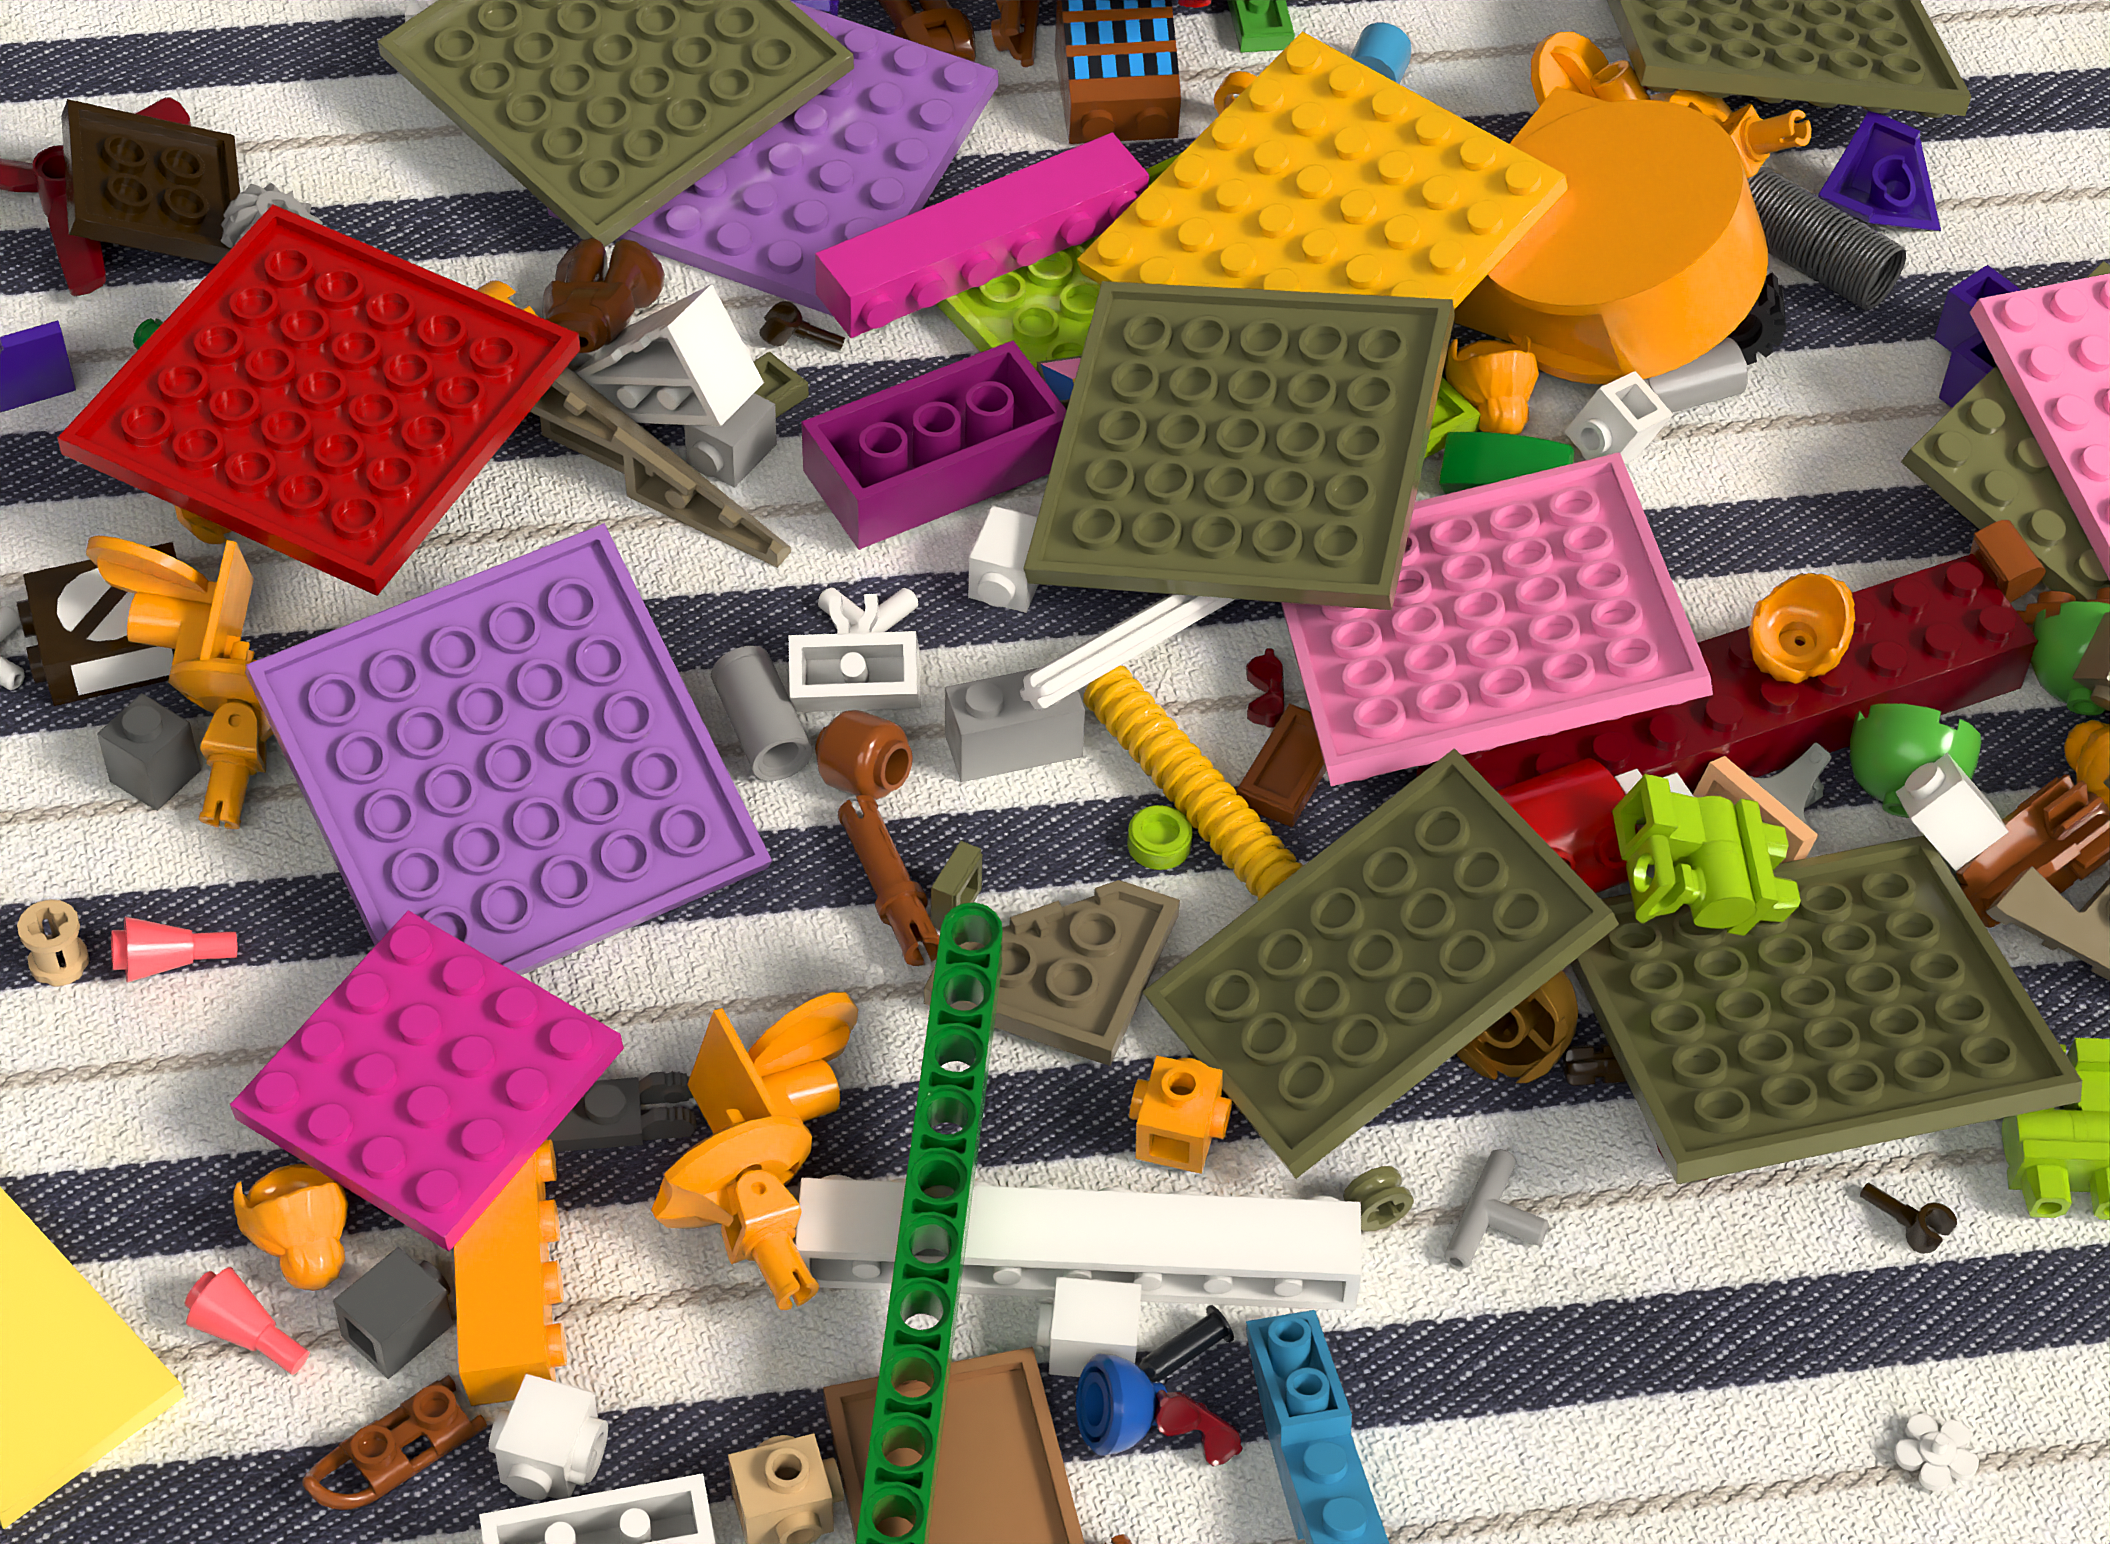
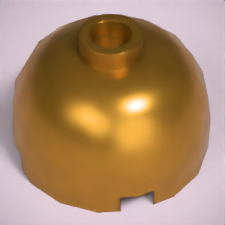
[1456,970,1578,1083]

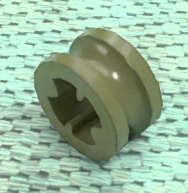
[1343,1166,1414,1231]

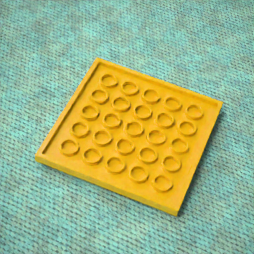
[1077,31,1568,309]

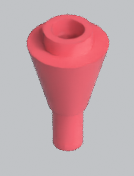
[111,916,237,983]
[185,1267,310,1375]

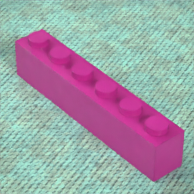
[815,132,1149,338]

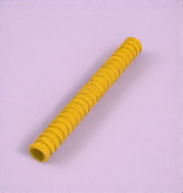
[1083,665,1304,901]

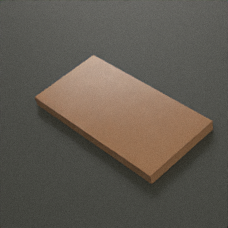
[823,1347,1085,1544]

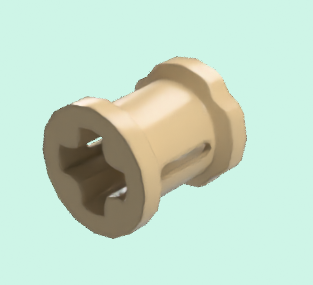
[17,899,90,987]

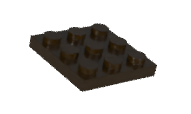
[61,99,240,264]

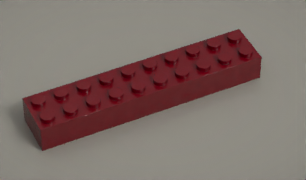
[1416,554,2038,795]

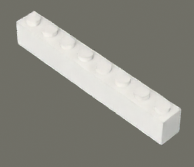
[795,1175,1362,1311]

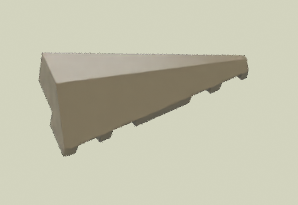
[530,367,791,568]

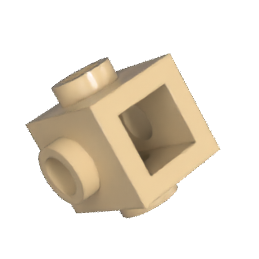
[728,1433,844,1544]

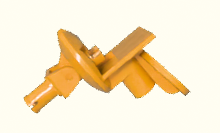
[1531,31,1811,178]
[86,535,274,829]
[651,992,858,1310]

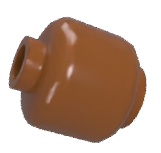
[815,710,913,800]

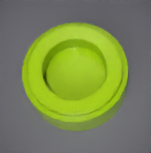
[1127,805,1193,870]

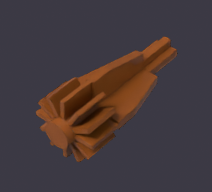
[1955,774,2110,928]

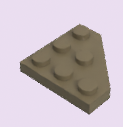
[924,880,1180,1066]

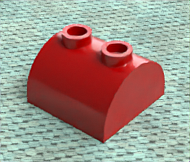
[1497,758,1638,893]

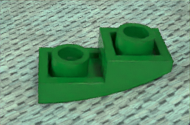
[1439,432,1575,495]

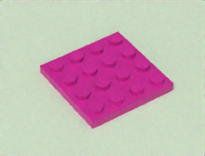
[230,910,624,1252]

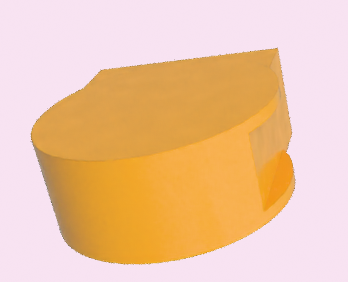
[1454,86,1768,384]

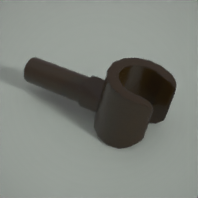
[759,301,845,351]
[1860,1182,1957,1254]

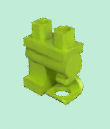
[1612,774,1801,936]
[2001,1038,2110,1220]

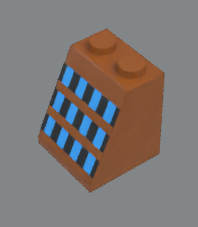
[1055,0,1181,144]

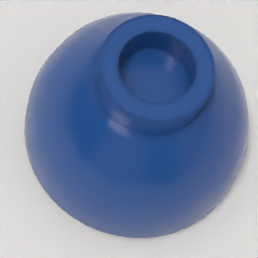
[1076,1353,1167,1456]

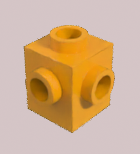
[1129,1055,1232,1174]

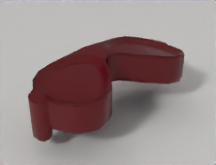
[1246,648,1285,728]
[1154,1390,1243,1467]

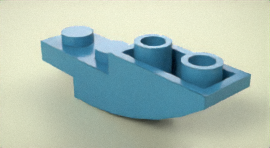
[1246,1310,1389,1544]

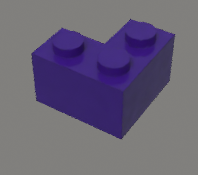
[1934,265,2021,408]

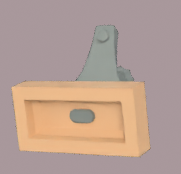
[1693,743,1831,864]

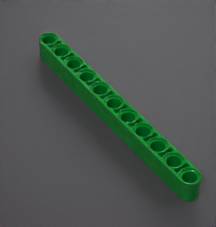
[856,902,1003,1544]

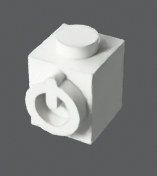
[1564,371,1673,464]
[489,1374,608,1500]

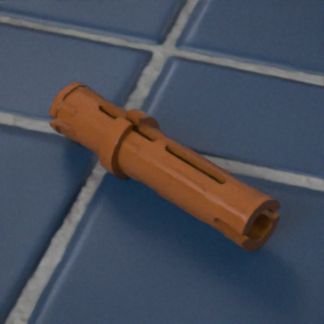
[837,795,940,966]

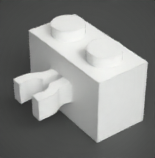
[788,594,921,712]

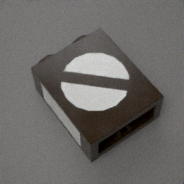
[16,542,177,706]

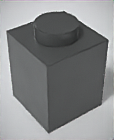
[97,693,201,811]
[333,1247,453,1379]

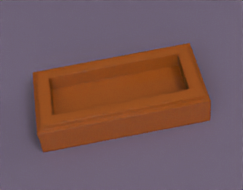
[1236,703,1326,827]

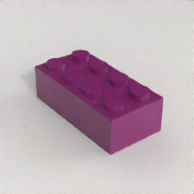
[801,340,1067,550]

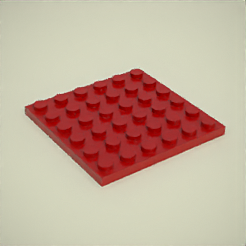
[57,204,580,596]

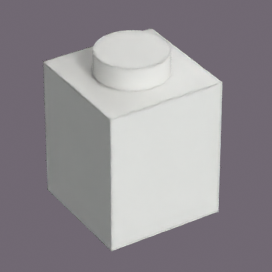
[968,505,1039,613]
[1896,753,2009,871]
[1037,1277,1142,1377]

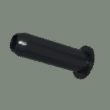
[1138,1305,1234,1382]

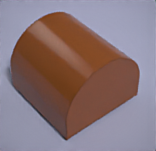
[1970,520,2046,603]

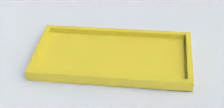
[0,1187,185,1529]

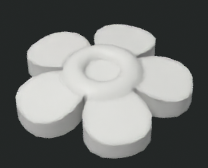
[1894,1414,1979,1492]

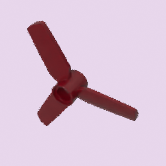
[0,97,191,296]

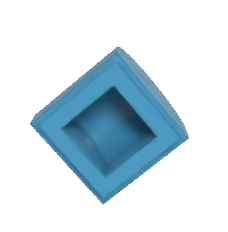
[1350,22,1412,84]

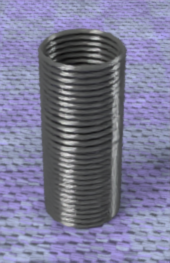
[1747,166,1906,311]

